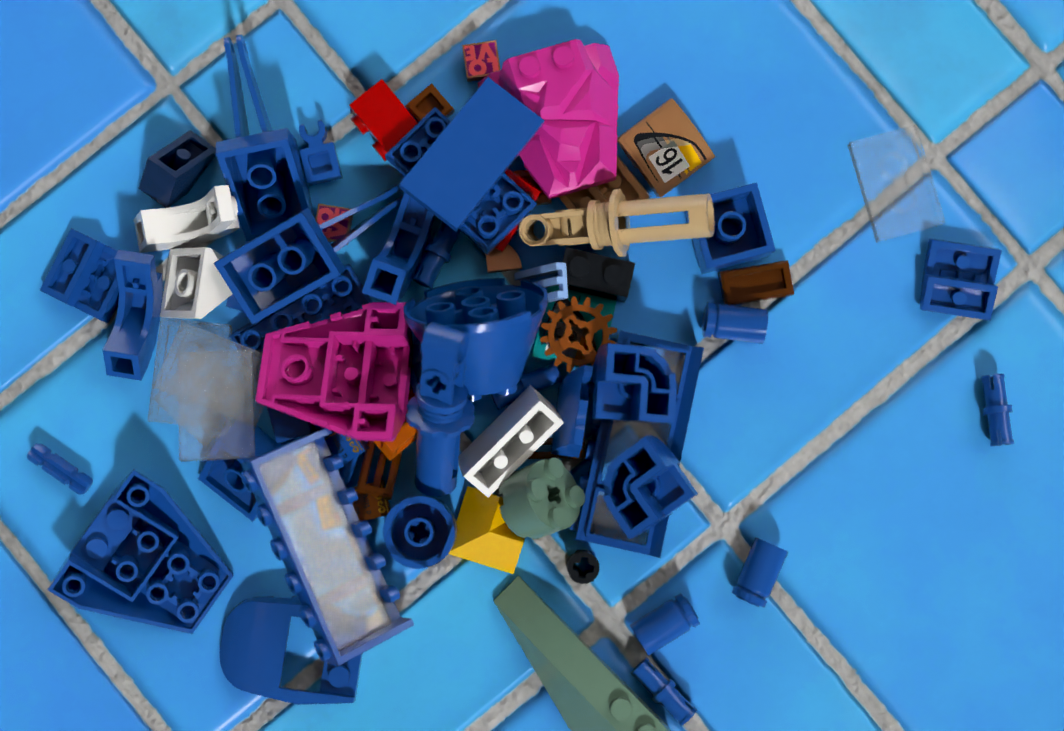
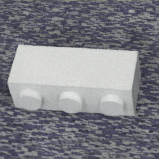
[458,385,564,497]

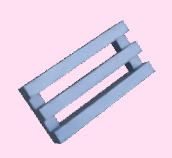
[514,262,568,303]

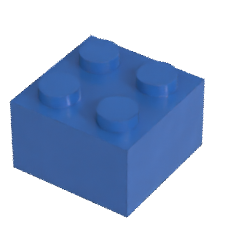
[684,182,776,274]

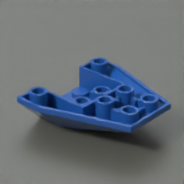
[48,469,234,634]

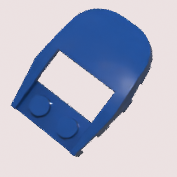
[219,596,368,705]

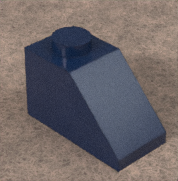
[139,130,216,208]

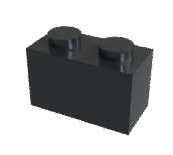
[557,247,635,303]

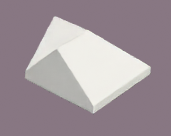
[160,247,233,319]

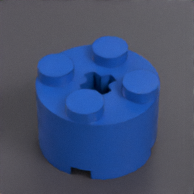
[383,495,457,569]

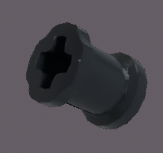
[567,549,599,584]

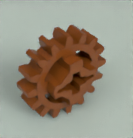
[540,296,617,373]

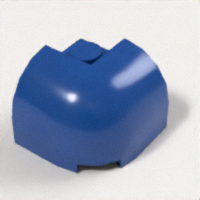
[591,343,677,424]
[603,435,698,540]

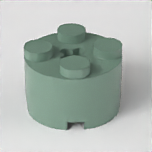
[499,458,585,539]

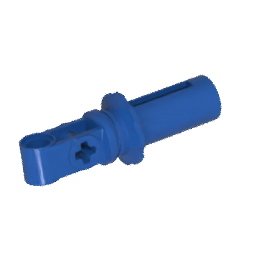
[406,322,475,497]

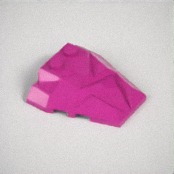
[478,39,619,199]

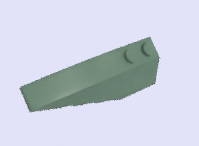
[493,575,671,731]

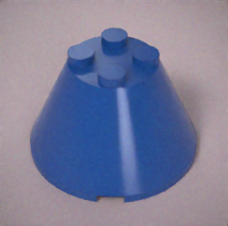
[403,278,548,401]

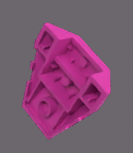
[255,302,413,441]

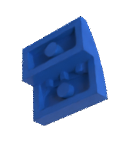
[40,228,119,323]
[920,238,1002,321]

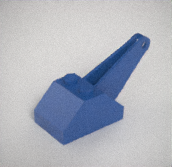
[215,34,314,242]
[214,185,403,324]

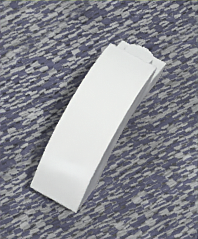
[134,185,240,253]

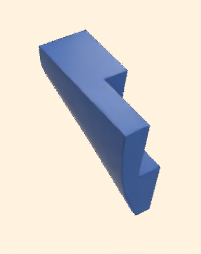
[551,365,593,458]

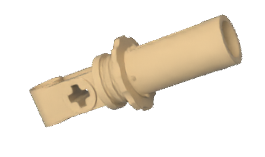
[519,189,715,257]

